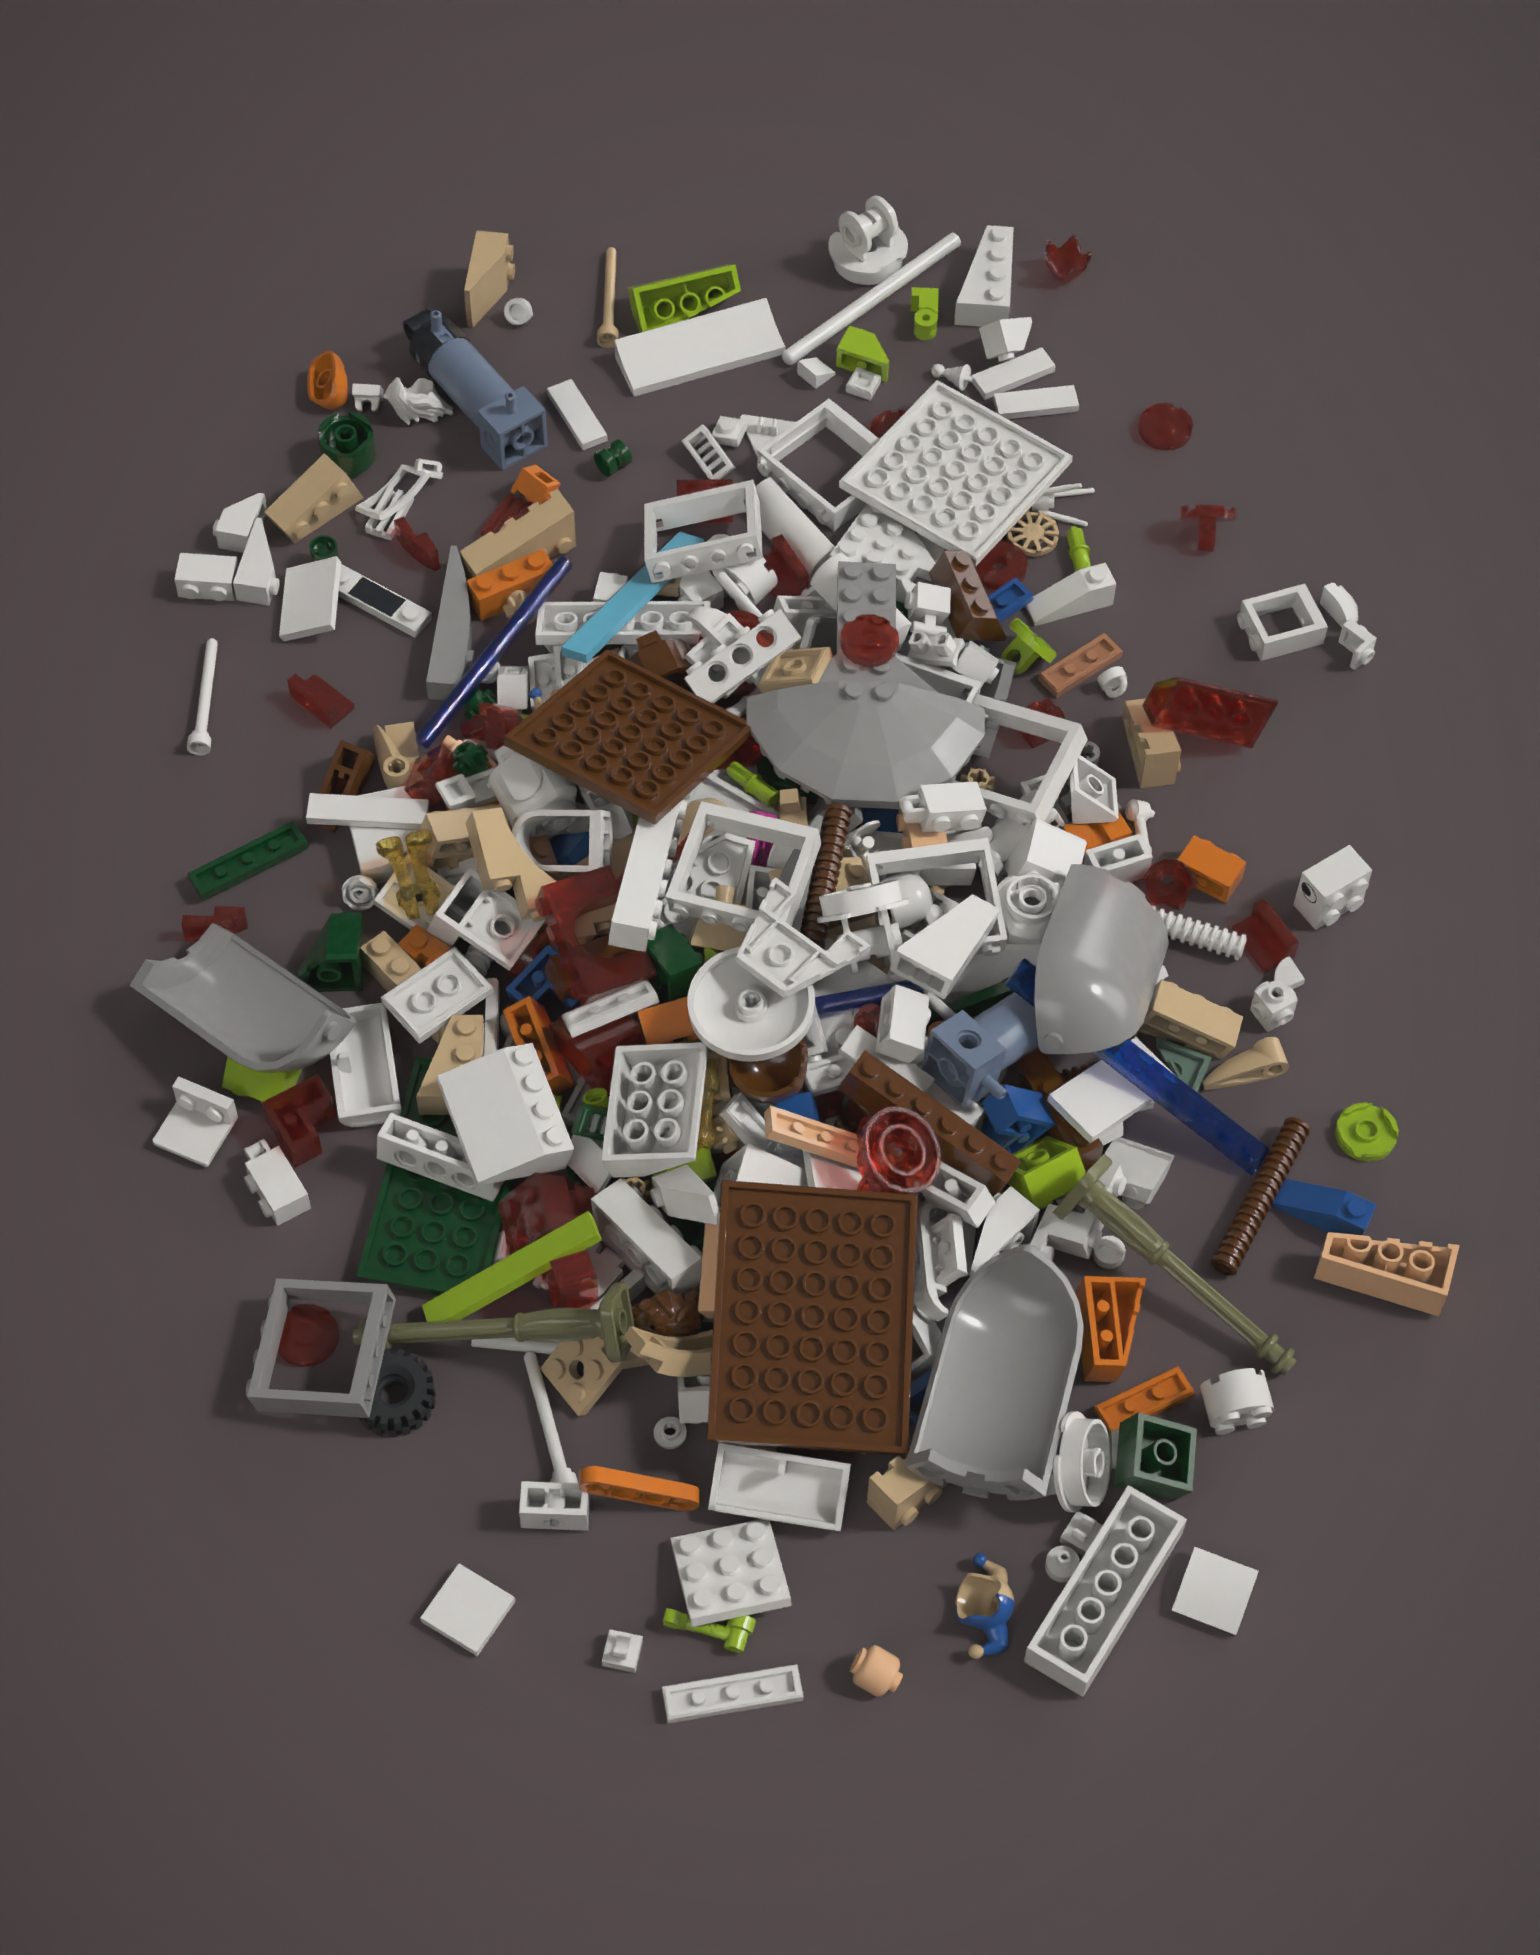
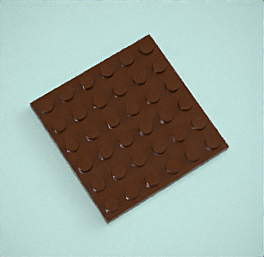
[504,650,752,825]

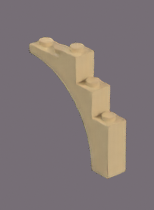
[465,807,616,950]

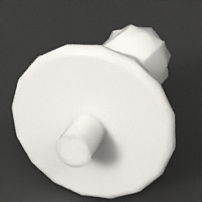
[931,364,973,391]

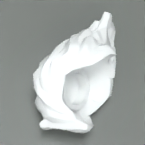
[383,377,453,425]

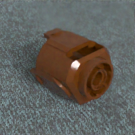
[629,630,693,693]

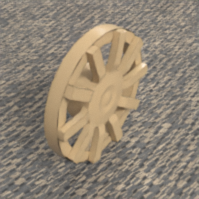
[1007,511,1060,557]

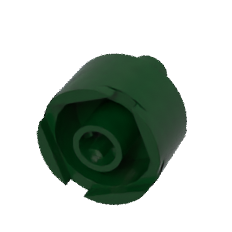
[318,412,376,480]

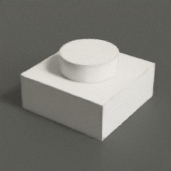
[712,416,747,447]

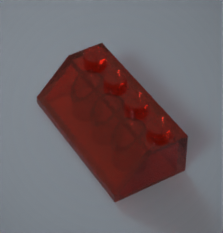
[1142,676,1279,749]

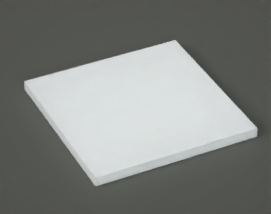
[839,380,1073,566]

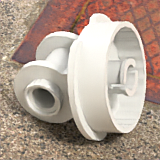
[828,195,908,285]
[817,880,910,974]
[1046,1411,1111,1513]

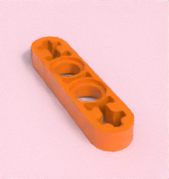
[579,1466,699,1511]

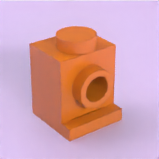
[510,464,561,505]

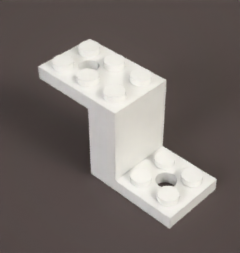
[373,854,545,971]

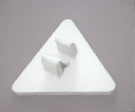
[740,414,796,456]

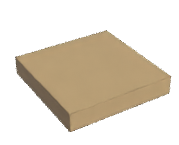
[758,647,833,693]

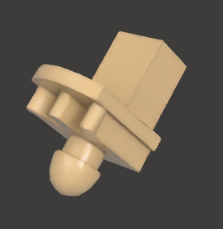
[779,788,809,826]

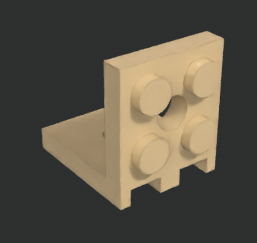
[540,1337,649,1416]

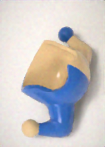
[955,1553,1014,1659]

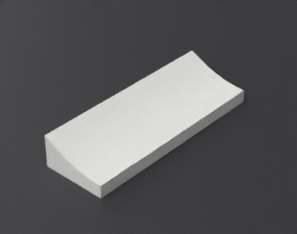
[615,298,786,397]
[535,601,711,645]

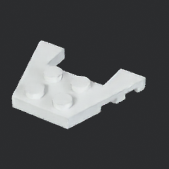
[736,877,870,998]

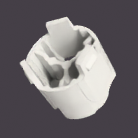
[489,745,577,838]
[988,874,1063,944]

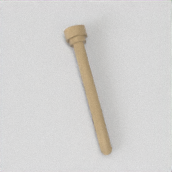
[597,247,619,348]

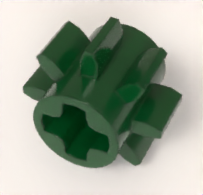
[462,688,498,724]
[452,741,489,777]

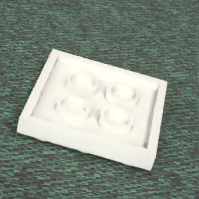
[671,1519,791,1627]

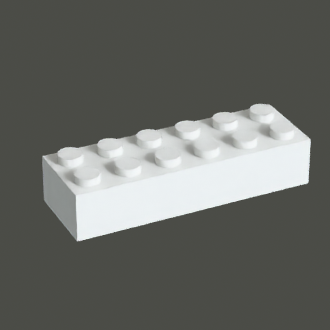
[1024,1485,1187,1697]

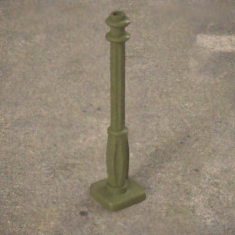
[1052,1154,1297,1375]
[353,1282,635,1362]

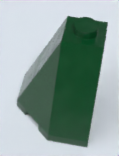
[298,911,364,992]

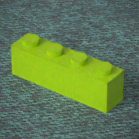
[627,264,741,333]

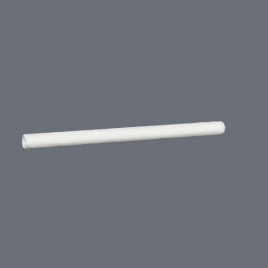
[782,232,961,365]

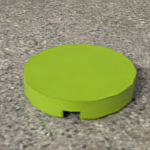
[1335,1102,1399,1162]

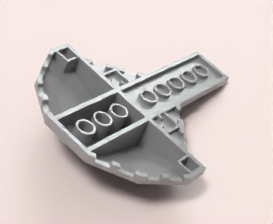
[746,561,985,809]

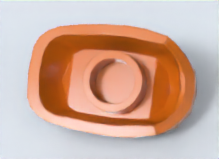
[307,350,348,411]

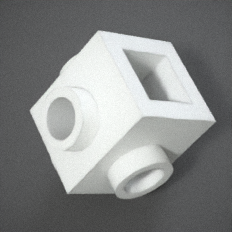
[1250,978,1298,1032]

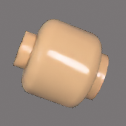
[850,1645,903,1697]

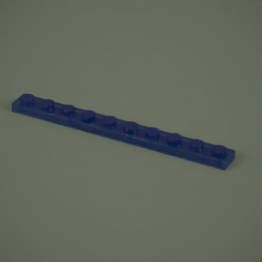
[1005,958,1269,1175]

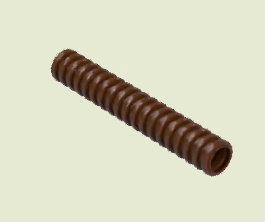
[800,803,852,948]
[1211,1117,1311,1276]

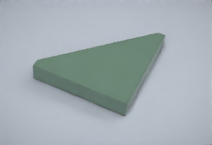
[1156,1037,1212,1108]

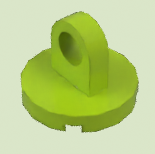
[1001,618,1057,675]

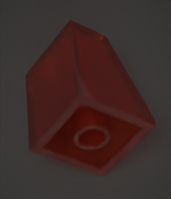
[549,993,646,1097]

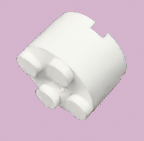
[712,549,777,613]
[1200,1368,1274,1435]

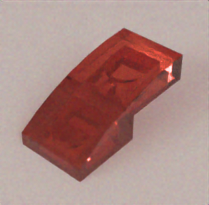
[394,516,440,571]
[181,906,249,941]

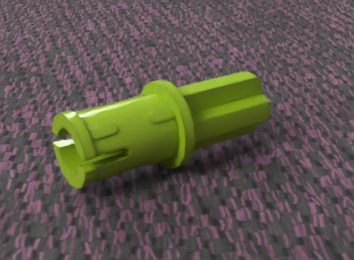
[1066,526,1091,572]
[726,761,780,808]

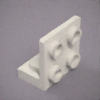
[153,1076,238,1167]

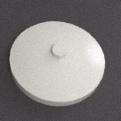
[687,946,815,1062]

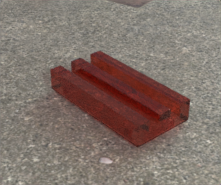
[481,493,533,537]

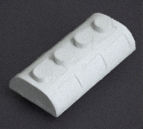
[330,1003,401,1127]
[708,1443,851,1531]

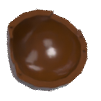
[729,1039,808,1103]

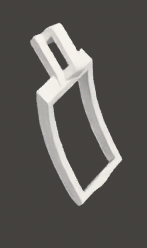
[355,458,443,520]

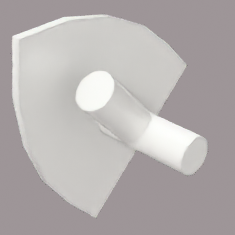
[844,820,881,870]

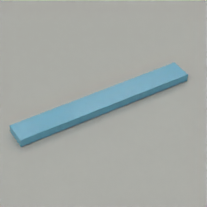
[561,531,704,663]

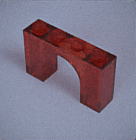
[535,865,657,1006]

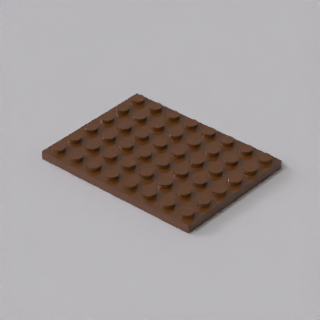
[706,1180,917,1456]

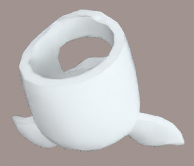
[881,870,944,929]

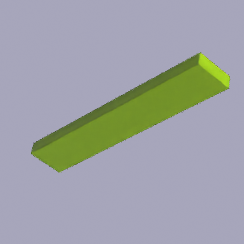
[422,1211,602,1322]

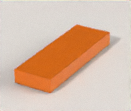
[1093,1366,1195,1435]

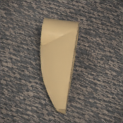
[373,725,412,789]
[1202,1037,1289,1091]

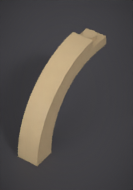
[624,1326,713,1377]

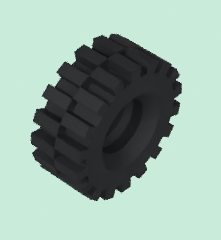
[351,1349,436,1437]

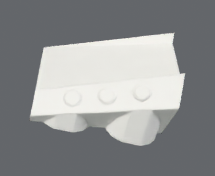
[1105,1137,1175,1209]

